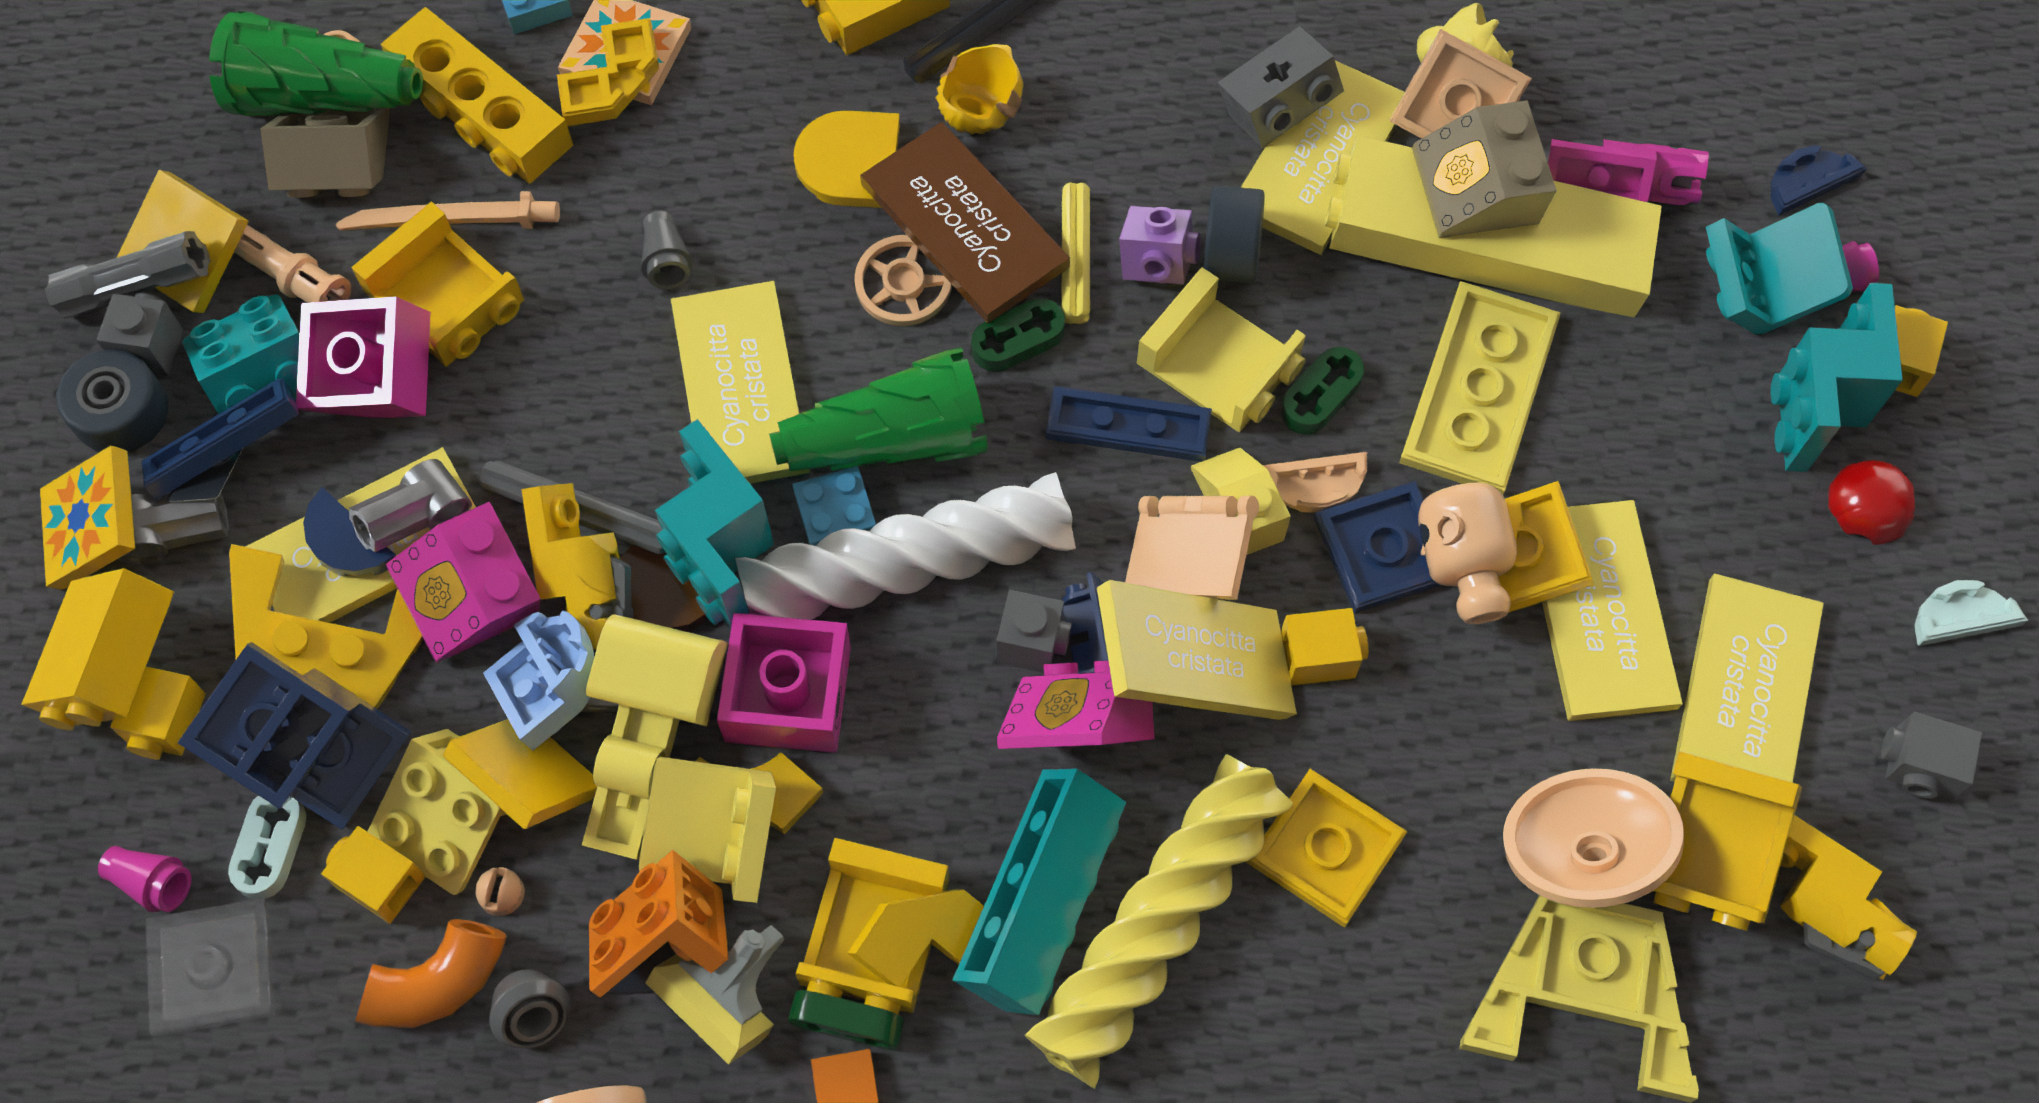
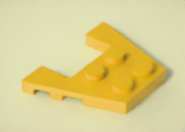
[229,544,424,709]

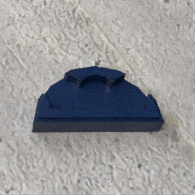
[1770,145,1867,215]
[303,487,396,577]

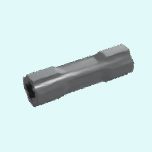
[45,231,211,319]

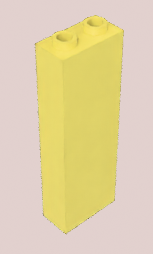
[1325,135,1662,317]

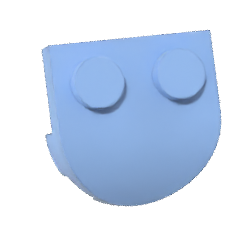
[483,610,594,751]

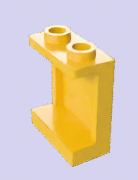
[351,201,524,367]
[1653,751,1802,931]
[796,838,949,1014]

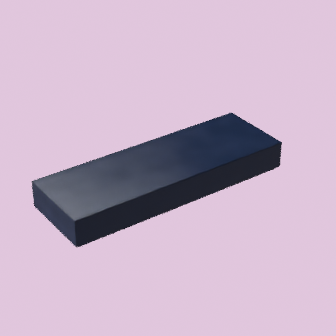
[141,378,299,500]
[1046,386,1212,462]

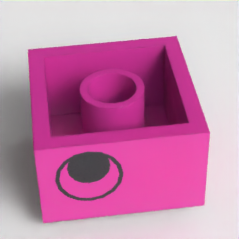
[717,613,851,753]

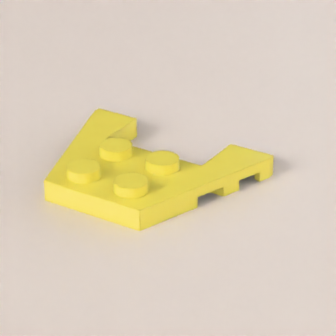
[1459,895,1699,1103]

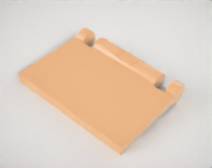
[1125,496,1259,600]

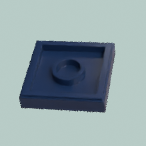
[1314,481,1441,613]

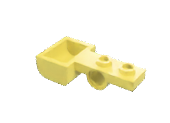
[582,614,729,860]

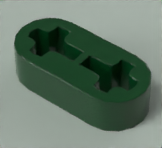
[971,299,1065,372]
[1281,347,1364,435]
[788,990,905,1051]

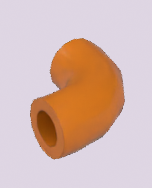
[355,919,507,1028]

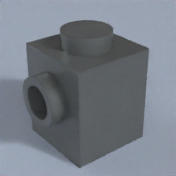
[96,293,184,376]
[996,589,1072,673]
[1881,711,1982,800]

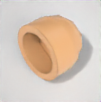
[475,867,525,916]

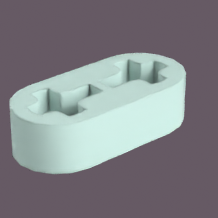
[228,796,306,900]

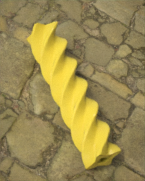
[1025,754,1293,1089]

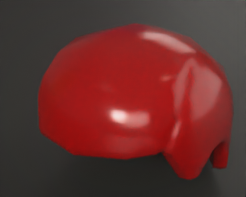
[1828,460,1915,545]

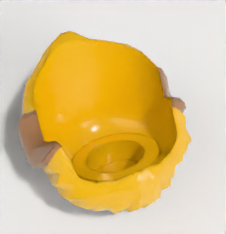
[935,44,1023,134]

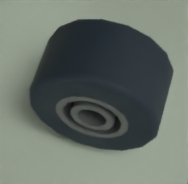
[1204,186,1265,283]
[56,349,169,453]

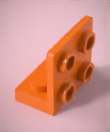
[589,850,729,997]

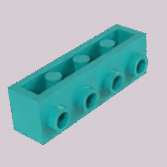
[953,769,1126,1015]

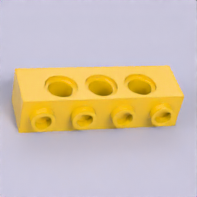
[381,7,573,184]

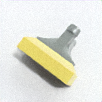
[646,925,784,1065]

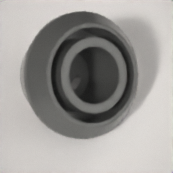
[489,969,571,1048]

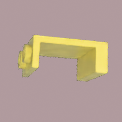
[1137,267,1306,433]

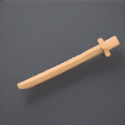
[336,191,560,231]

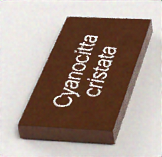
[860,121,1070,324]

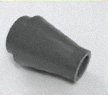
[641,211,693,289]

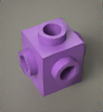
[1119,206,1201,284]

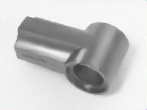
[349,459,472,552]
[118,492,229,565]

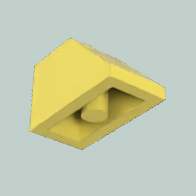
[1191,448,1291,555]

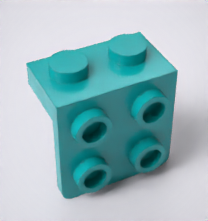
[1706,203,1853,334]
[182,294,300,414]

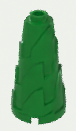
[209,11,423,116]
[769,347,988,471]

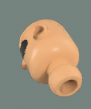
[1418,482,1517,624]

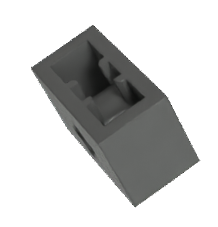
[1217,26,1344,148]

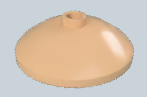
[1503,769,1684,908]

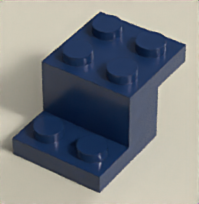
[178,642,412,830]

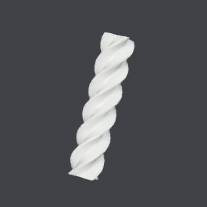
[735,472,1076,620]

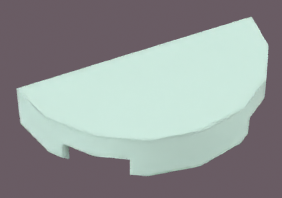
[1914,580,2028,646]

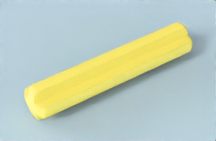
[1061,182,1090,324]

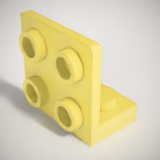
[367,729,506,895]
[639,757,776,903]

